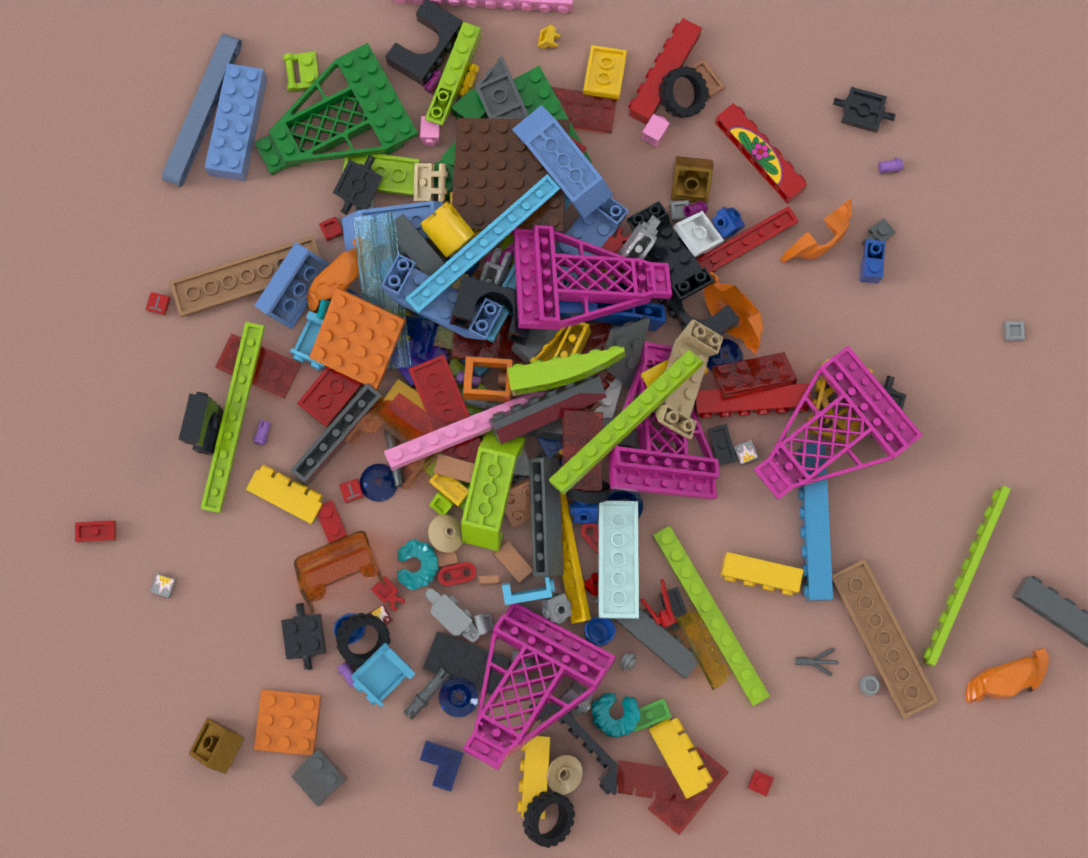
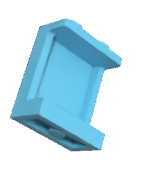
[290,311,327,371]
[502,576,555,605]
[351,643,415,707]

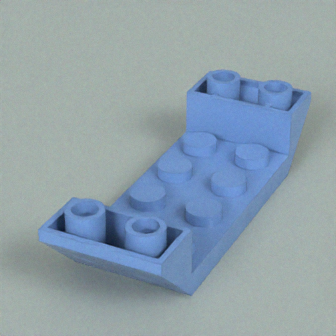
[512,105,613,219]
[555,197,629,289]
[342,201,444,251]
[381,254,503,340]

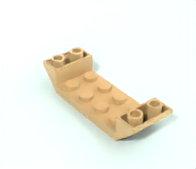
[654,319,723,440]

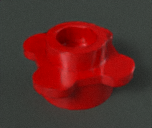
[584,573,598,596]

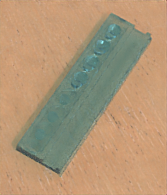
[353,212,411,369]

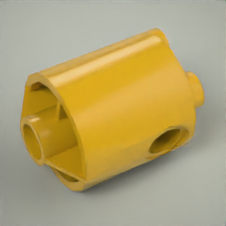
[420,202,475,257]

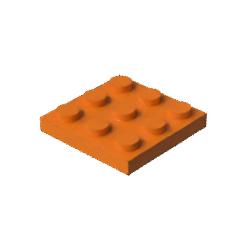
[254,690,321,756]

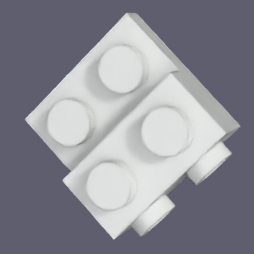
[673,211,724,257]

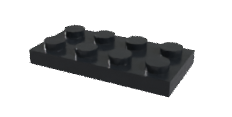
[423,631,510,695]

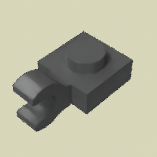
[862,218,896,246]

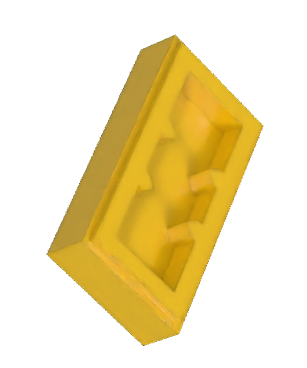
[429,474,469,507]

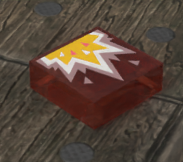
[370,604,394,631]

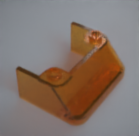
[345,400,440,490]
[294,531,385,614]

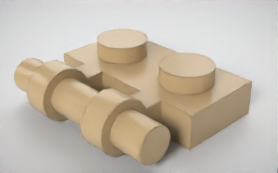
[414,163,448,202]

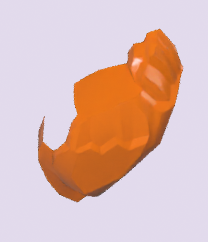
[780,198,853,263]
[306,234,370,313]
[704,272,763,354]
[965,648,1049,703]

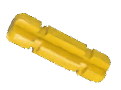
[459,63,479,98]

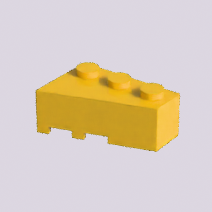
[530,322,591,363]

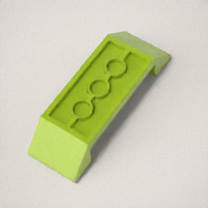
[461,430,526,551]

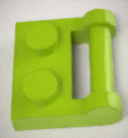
[283,51,321,92]

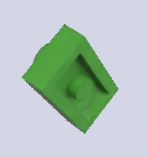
[634,698,672,732]

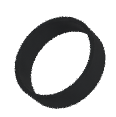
[566,476,610,504]

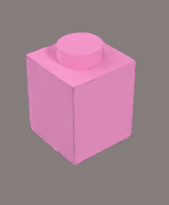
[641,114,669,147]
[420,116,441,146]

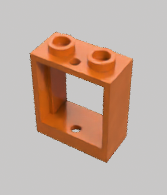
[463,356,513,402]

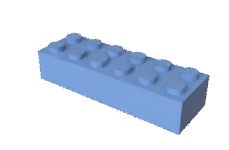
[205,63,267,181]

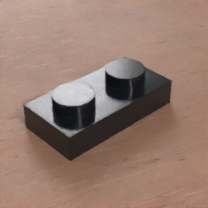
[708,424,737,466]
[659,587,692,631]

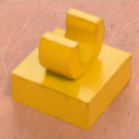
[537,25,560,49]

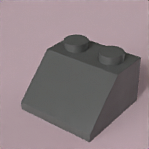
[291,749,348,806]

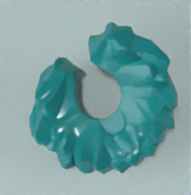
[397,539,439,590]
[591,692,640,738]

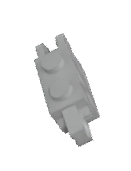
[618,215,660,275]
[480,248,512,286]
[425,588,481,643]

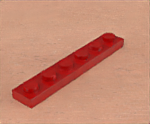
[696,206,799,273]

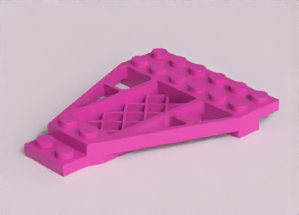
[513,225,672,330]
[609,342,720,500]
[753,346,923,500]
[463,603,616,771]

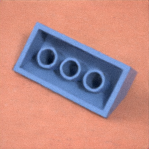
[254,242,330,329]

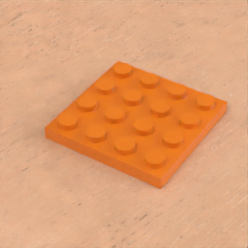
[309,287,407,390]

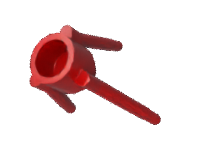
[640,579,677,628]

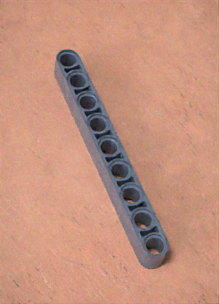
[162,34,242,187]

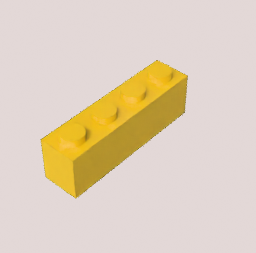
[720,552,803,596]
[517,736,550,819]

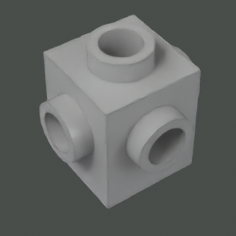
[541,592,572,624]
[559,681,593,717]

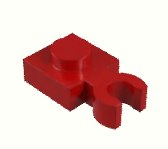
[601,227,631,254]
[371,576,405,611]

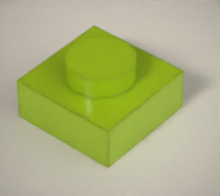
[429,491,454,515]

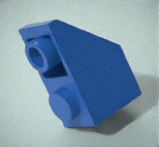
[859,239,885,284]

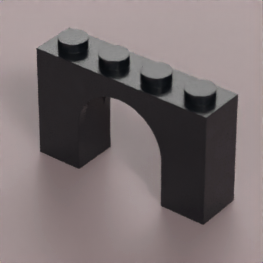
[385,0,463,86]
[450,275,530,346]
[656,294,740,336]
[178,392,224,456]

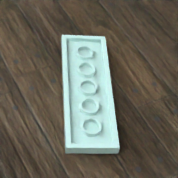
[598,501,639,619]

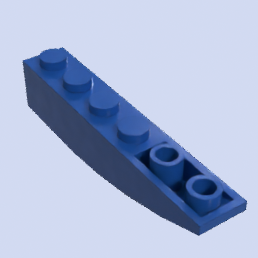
[559,301,666,331]

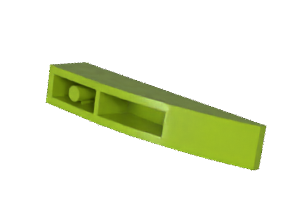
[425,22,481,126]
[507,346,626,396]

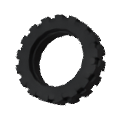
[659,66,709,118]
[336,613,391,667]
[523,790,575,848]

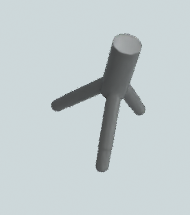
[796,648,839,676]

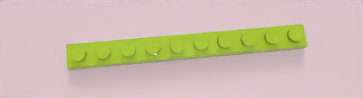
[200,322,266,513]
[549,350,703,495]
[923,486,1011,667]
[653,526,770,706]

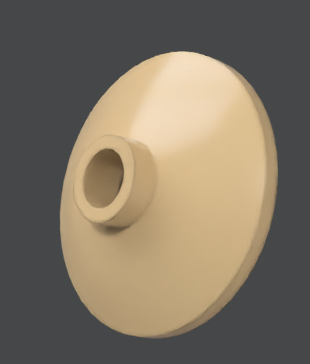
[428,515,463,553]
[547,755,583,795]

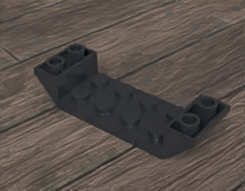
[627,201,715,301]
[529,704,617,795]

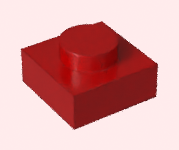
[747,769,774,797]

